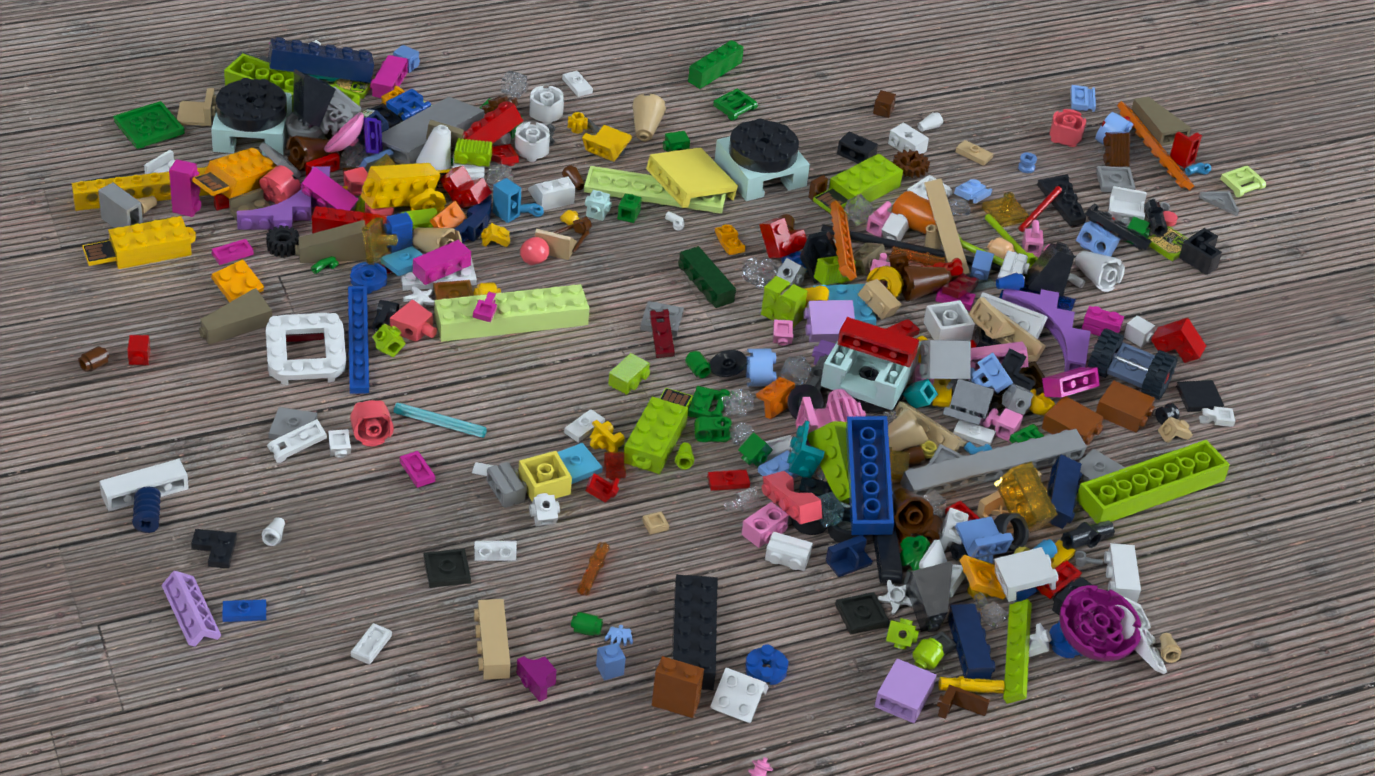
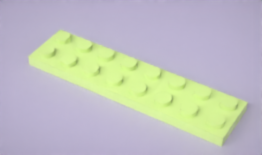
[584,166,727,214]

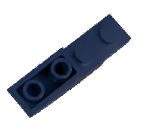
[454,194,492,243]

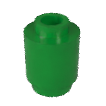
[685,351,711,378]
[571,612,603,637]

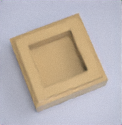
[642,511,669,535]

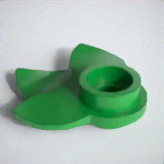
[900,536,930,571]

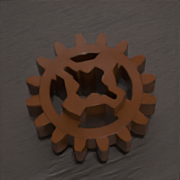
[481,95,519,114]
[893,149,930,178]

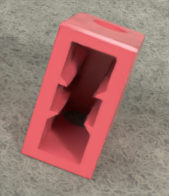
[390,299,437,341]

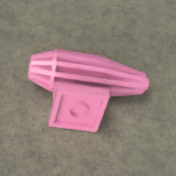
[795,389,866,446]

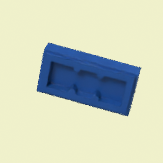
[222,599,267,622]

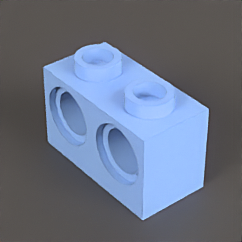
[1075,221,1120,257]

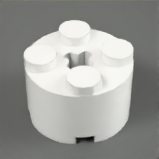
[529,86,564,125]
[515,122,550,162]

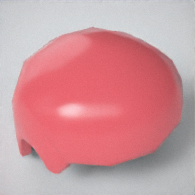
[520,237,549,265]

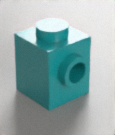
[903,379,938,408]

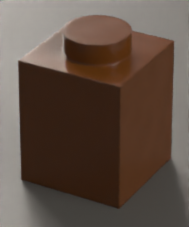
[873,90,896,118]

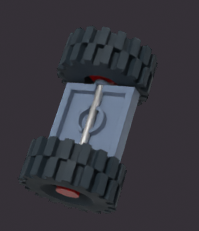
[1087,328,1178,400]

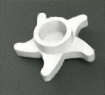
[403,287,434,307]
[878,580,912,615]

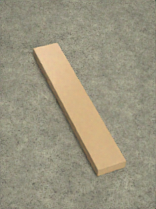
[924,178,970,279]

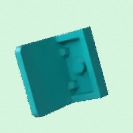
[787,420,825,478]

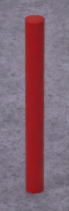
[1018,186,1062,232]

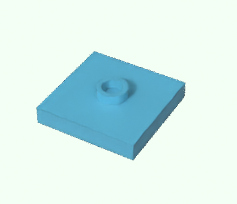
[380,246,423,276]
[557,443,603,484]

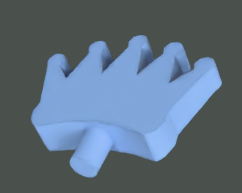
[605,625,633,646]

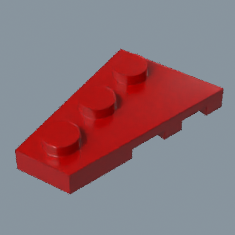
[491,144,519,167]

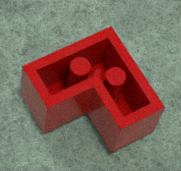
[439,165,492,208]
[759,218,807,258]
[1151,317,1206,363]

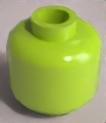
[912,638,944,670]

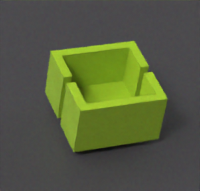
[761,276,807,328]

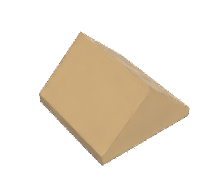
[535,229,577,260]

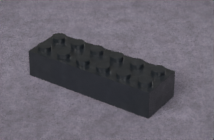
[672,574,718,690]

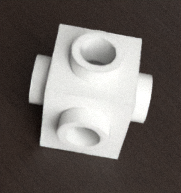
[529,493,560,526]

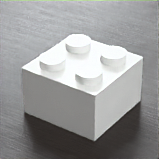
[924,300,975,341]

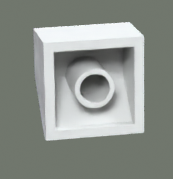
[528,177,575,211]

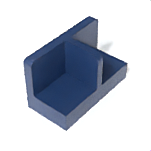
[826,535,873,577]

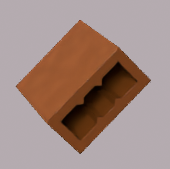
[1096,380,1156,433]
[1042,396,1104,445]
[652,656,704,718]

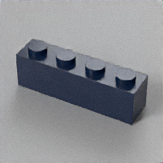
[1041,454,1082,529]
[947,604,995,680]

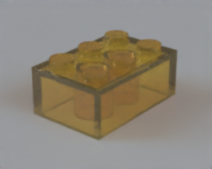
[995,461,1058,533]

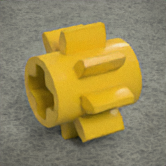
[567,112,588,134]

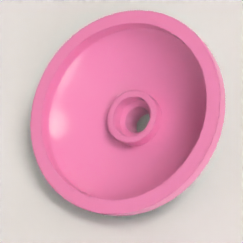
[324,112,364,153]

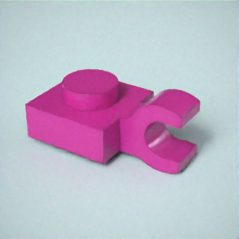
[473,292,497,323]

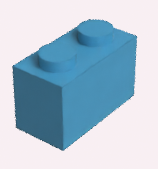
[493,178,521,223]

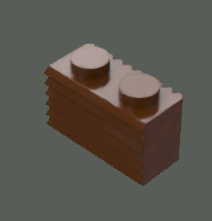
[1103,131,1130,167]

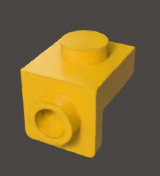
[481,223,510,247]

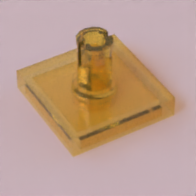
[982,192,1029,227]
[362,218,398,264]

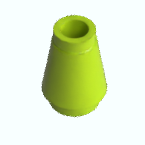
[675,442,695,470]

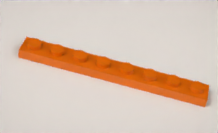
[1117,101,1194,190]
[830,200,857,281]

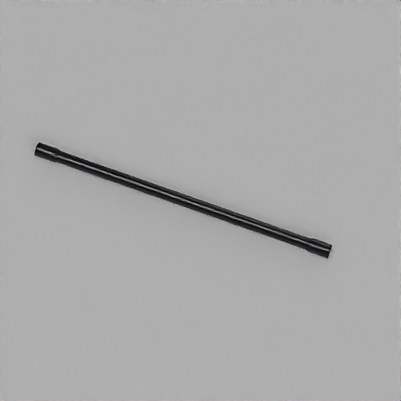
[821,224,1025,276]

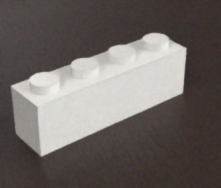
[100,459,189,511]

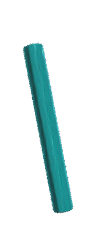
[394,402,487,438]

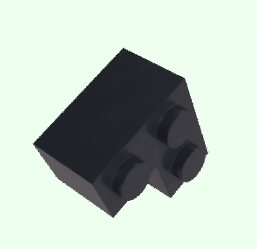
[1179,228,1222,275]

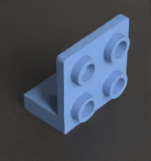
[955,517,1014,558]

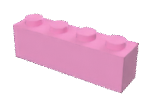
[970,342,1028,371]

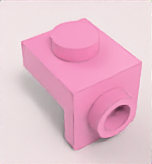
[773,320,793,346]

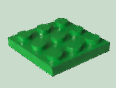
[113,101,185,149]

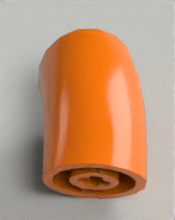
[891,191,938,234]

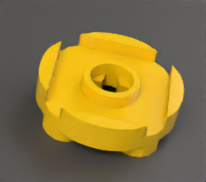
[409,188,446,213]
[866,265,904,298]

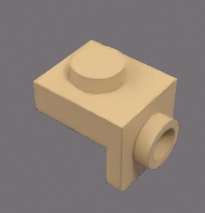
[1158,417,1193,443]

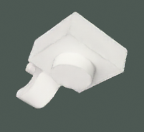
[1199,406,1235,427]

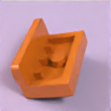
[429,201,467,228]
[756,377,795,419]

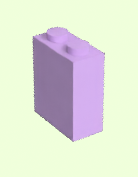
[804,300,855,342]
[875,659,936,723]

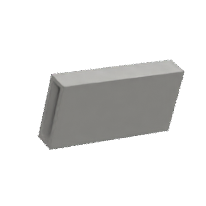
[382,97,485,164]

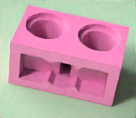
[741,502,789,548]

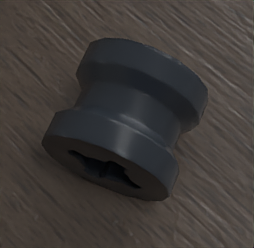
[1155,403,1180,425]

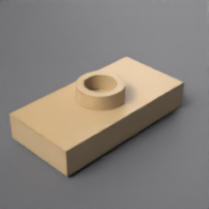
[955,140,993,166]

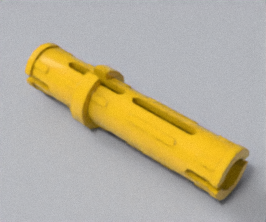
[938,676,1005,694]

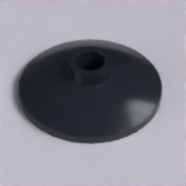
[710,350,747,377]
[787,384,824,419]

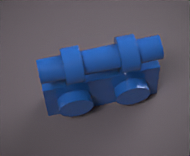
[386,89,431,121]

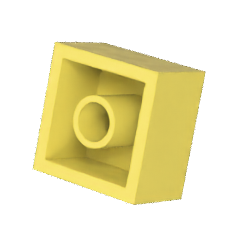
[518,451,572,501]

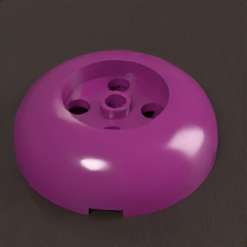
[1059,585,1142,662]

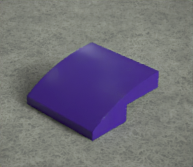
[364,117,383,155]

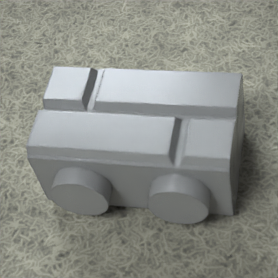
[487,462,528,508]

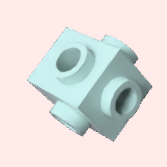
[585,190,612,221]

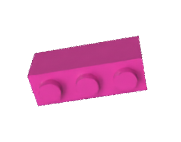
[370,55,408,98]
[169,159,201,217]
[300,167,359,211]
[413,240,471,285]
[1042,367,1100,397]

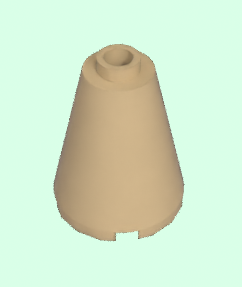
[632,94,666,141]
[412,228,461,253]
[888,408,928,454]

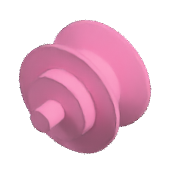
[748,757,773,776]

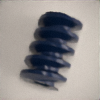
[132,486,161,533]

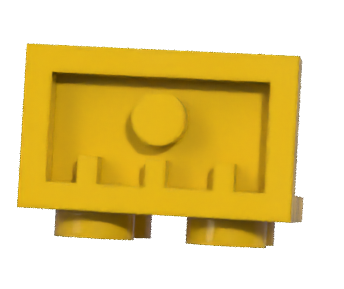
[582,125,632,162]

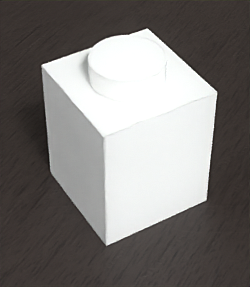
[881,213,909,241]
[1124,315,1155,348]

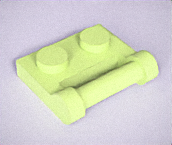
[1220,166,1266,197]

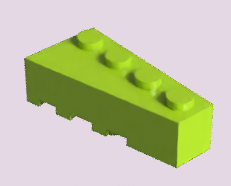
[807,421,850,503]

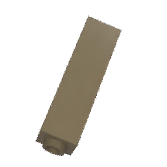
[1132,96,1191,146]
[295,220,366,263]
[199,288,272,345]

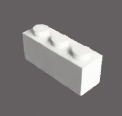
[1104,543,1141,603]

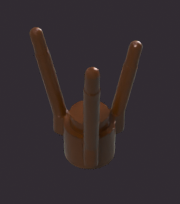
[553,216,592,253]

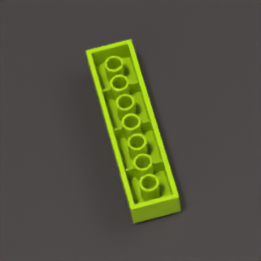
[224,53,360,112]
[1077,439,1230,523]

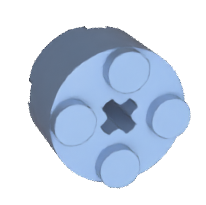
[1095,112,1134,145]
[746,348,776,387]

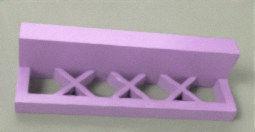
[161,570,221,647]

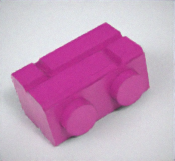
[1082,306,1124,336]

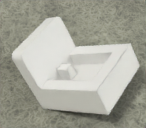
[328,429,351,458]
[1029,623,1051,657]

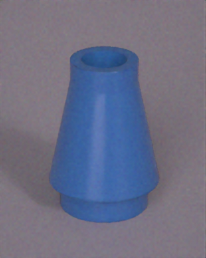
[996,272,1024,290]

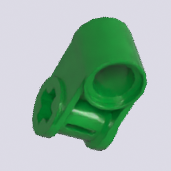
[694,416,732,442]

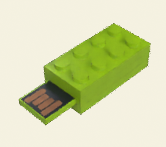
[813,154,903,214]
[623,388,693,474]

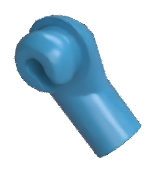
[1185,163,1211,175]
[520,203,544,217]
[964,442,992,455]

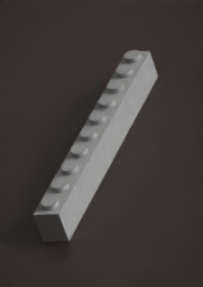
[900,429,1087,498]

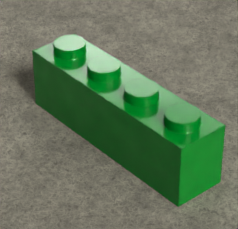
[688,40,744,89]

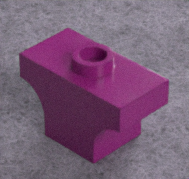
[516,656,557,702]

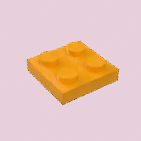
[211,259,264,302]
[960,555,1006,599]

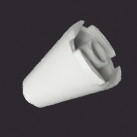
[416,125,451,170]
[1075,251,1125,292]

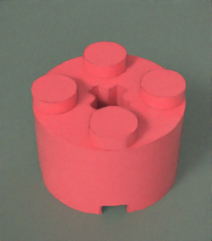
[1050,109,1086,147]
[259,165,301,204]
[350,400,394,446]

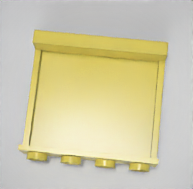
[646,148,738,208]

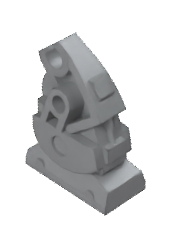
[320,86,362,135]

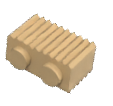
[858,279,902,319]

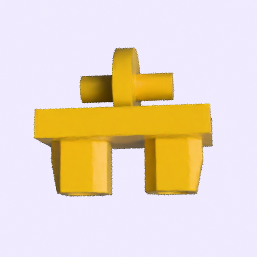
[590,420,625,456]

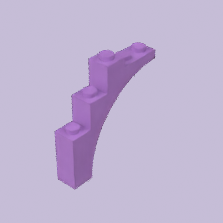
[237,167,330,230]
[1002,289,1091,372]

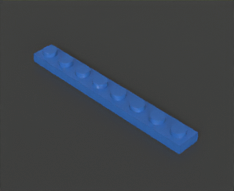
[348,286,369,394]

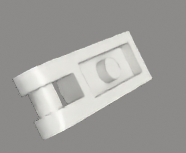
[267,419,327,463]

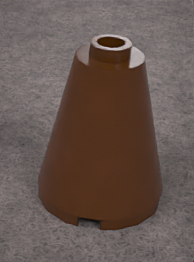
[287,135,337,170]
[899,266,952,302]
[892,488,934,535]

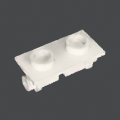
[474,541,517,561]

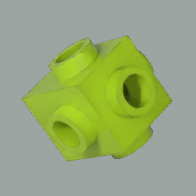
[372,323,406,357]
[886,618,919,650]

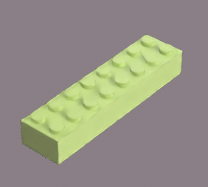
[434,284,589,342]

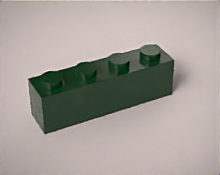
[678,246,736,308]

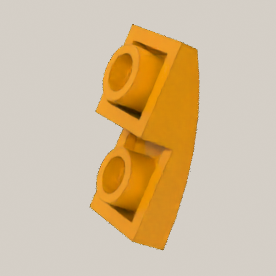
[715,224,745,255]

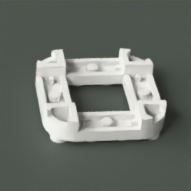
[266,313,346,385]

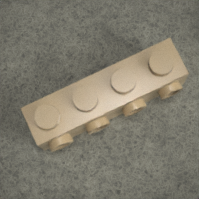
[474,599,510,680]

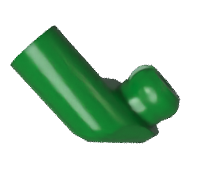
[311,256,339,274]

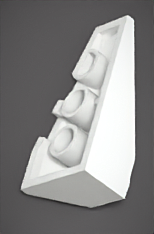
[1115,597,1167,674]

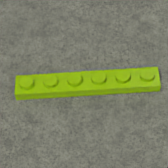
[1003,599,1032,704]

